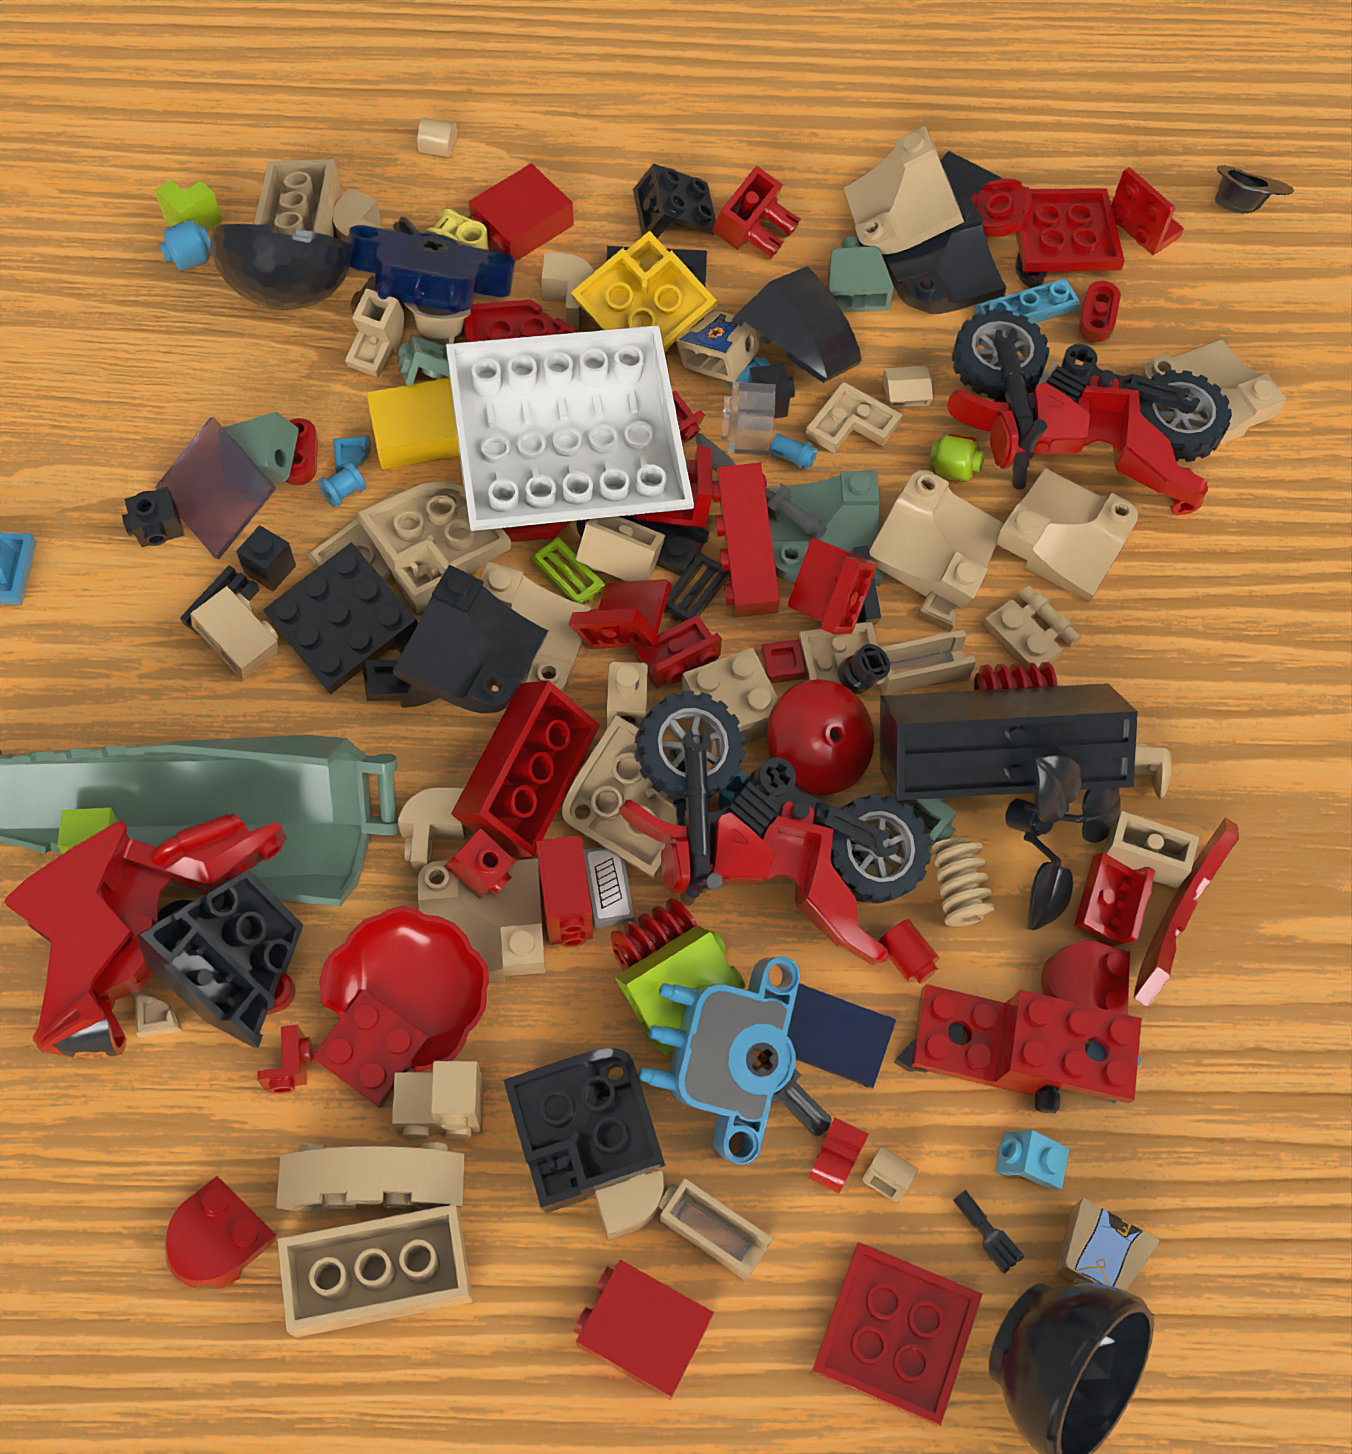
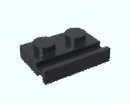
[638,520,709,576]

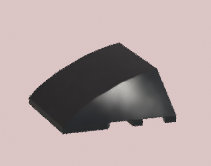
[732,266,862,383]
[136,869,304,1048]

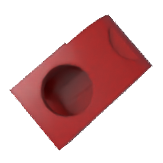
[808,1117,869,1194]

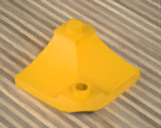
[571,231,717,355]

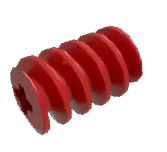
[974,662,1058,690]
[610,898,698,971]

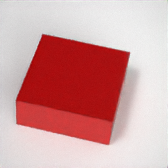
[761,639,806,683]

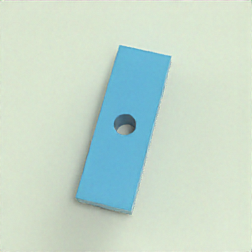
[974,278,1081,324]

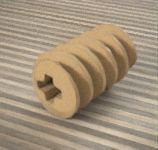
[932,838,994,927]

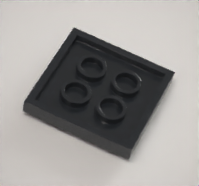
[263,542,418,694]

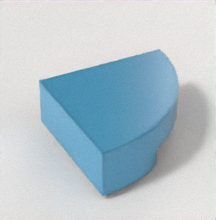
[333,436,371,473]

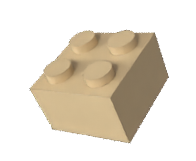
[682,648,778,755]

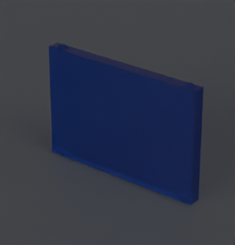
[787,983,896,1089]

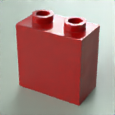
[536,835,593,947]

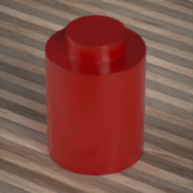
[878,919,940,984]

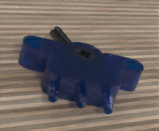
[348,216,516,313]

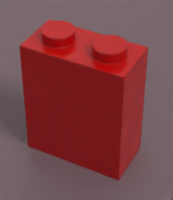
[469,163,574,264]
[573,1259,714,1401]

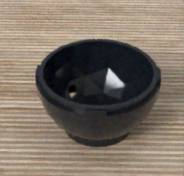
[989,1283,1154,1454]

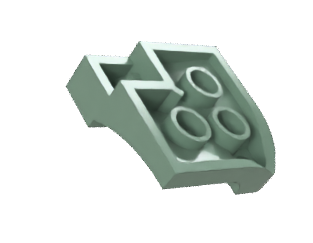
[768,470,882,586]

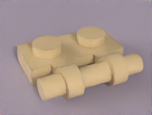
[983,585,1081,667]

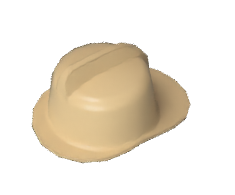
[400,299,471,345]

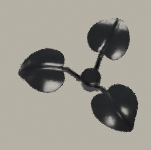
[1005,755,1121,930]

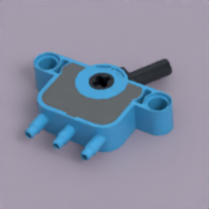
[638,957,832,1165]

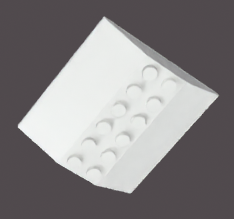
[446,326,694,531]

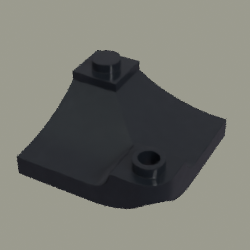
[882,196,1007,314]
[393,565,549,713]
[503,1048,666,1213]

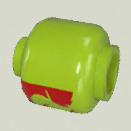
[930,433,985,482]

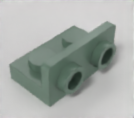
[397,334,450,386]

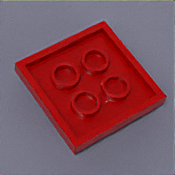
[1015,188,1125,272]
[811,1242,983,1427]

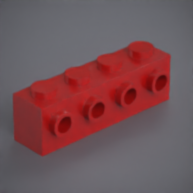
[712,462,780,618]

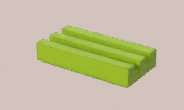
[531,536,606,605]

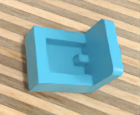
[996,1130,1069,1190]

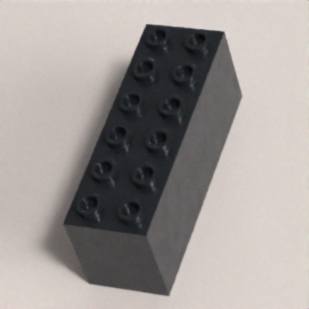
[880,683,1138,801]

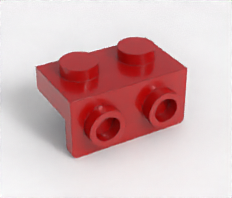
[634,615,722,689]
[1074,852,1155,946]

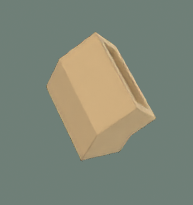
[883,366,933,408]

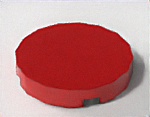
[970,178,1034,238]

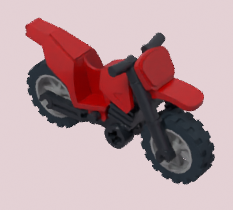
[947,309,1232,506]
[619,691,931,965]

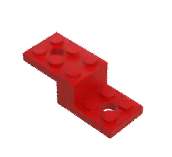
[911,984,1142,1104]

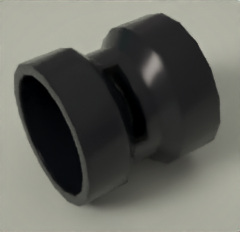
[838,644,890,694]

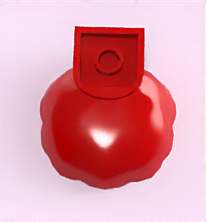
[312,906,489,1108]

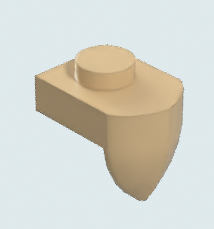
[1134,743,1172,799]

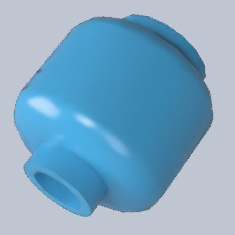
[159,220,211,271]

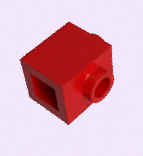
[444,828,516,899]

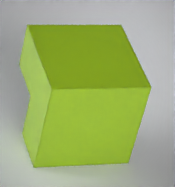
[154,180,222,232]

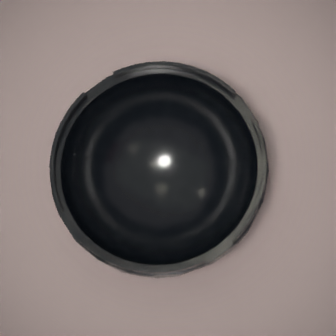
[210,224,352,310]

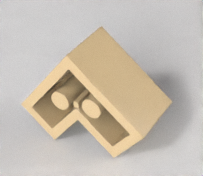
[392,1061,484,1140]

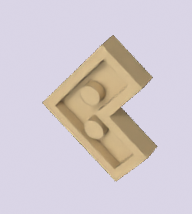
[805,382,903,453]
[798,622,878,685]

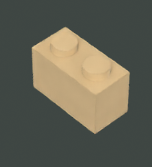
[576,516,665,582]
[190,586,278,681]
[1104,811,1199,889]

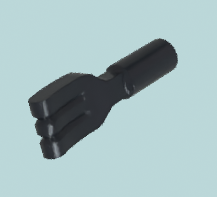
[953,1190,1024,1274]

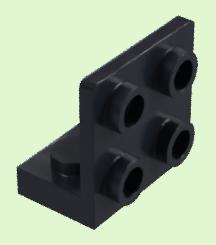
[633,163,716,239]

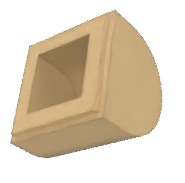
[417,118,458,158]
[862,1146,918,1203]

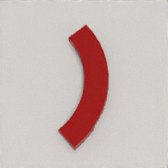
[1134,817,1239,1006]

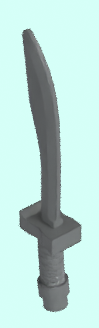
[696,433,827,539]

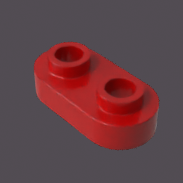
[1079,281,1121,342]
[286,418,318,485]

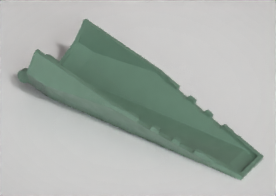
[0,735,400,907]

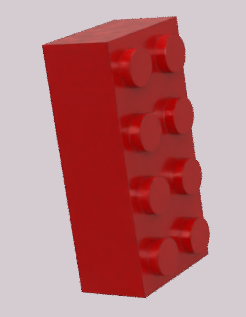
[451,680,600,857]

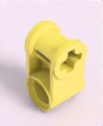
[423,209,489,267]

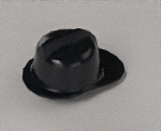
[1215,165,1294,214]

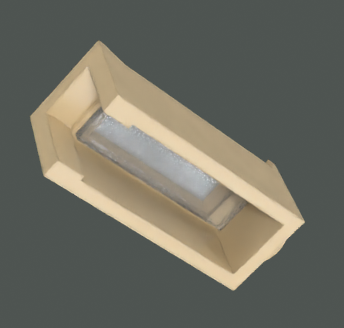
[874,630,976,695]
[659,1178,773,1282]

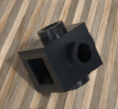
[122,487,185,547]

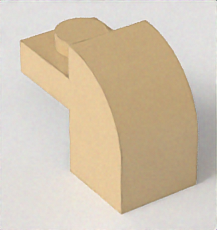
[333,187,394,261]
[541,252,594,330]
[345,288,404,378]
[398,787,466,875]
[595,1170,664,1241]

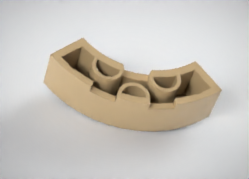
[276,1143,464,1214]

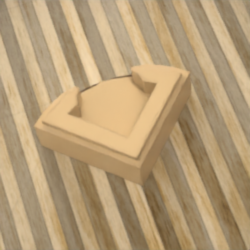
[918,591,956,632]
[134,994,181,1038]

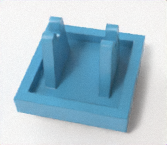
[0,532,36,605]

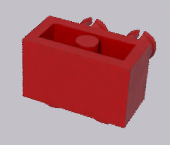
[711,165,801,259]

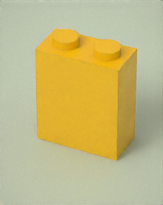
[366,378,459,470]

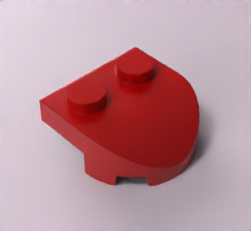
[1041,940,1130,1015]
[165,1176,276,1289]

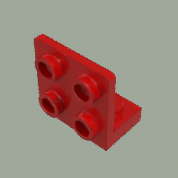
[1111,167,1184,256]
[633,446,713,528]
[788,538,878,634]
[568,579,671,649]

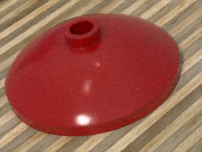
[766,679,874,795]

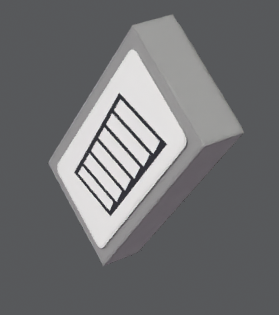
[583,846,635,928]

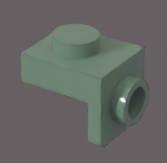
[907,798,957,852]

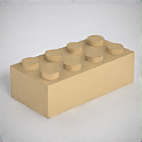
[253,159,342,237]
[277,1204,473,1338]

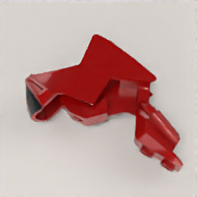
[5,813,287,1059]

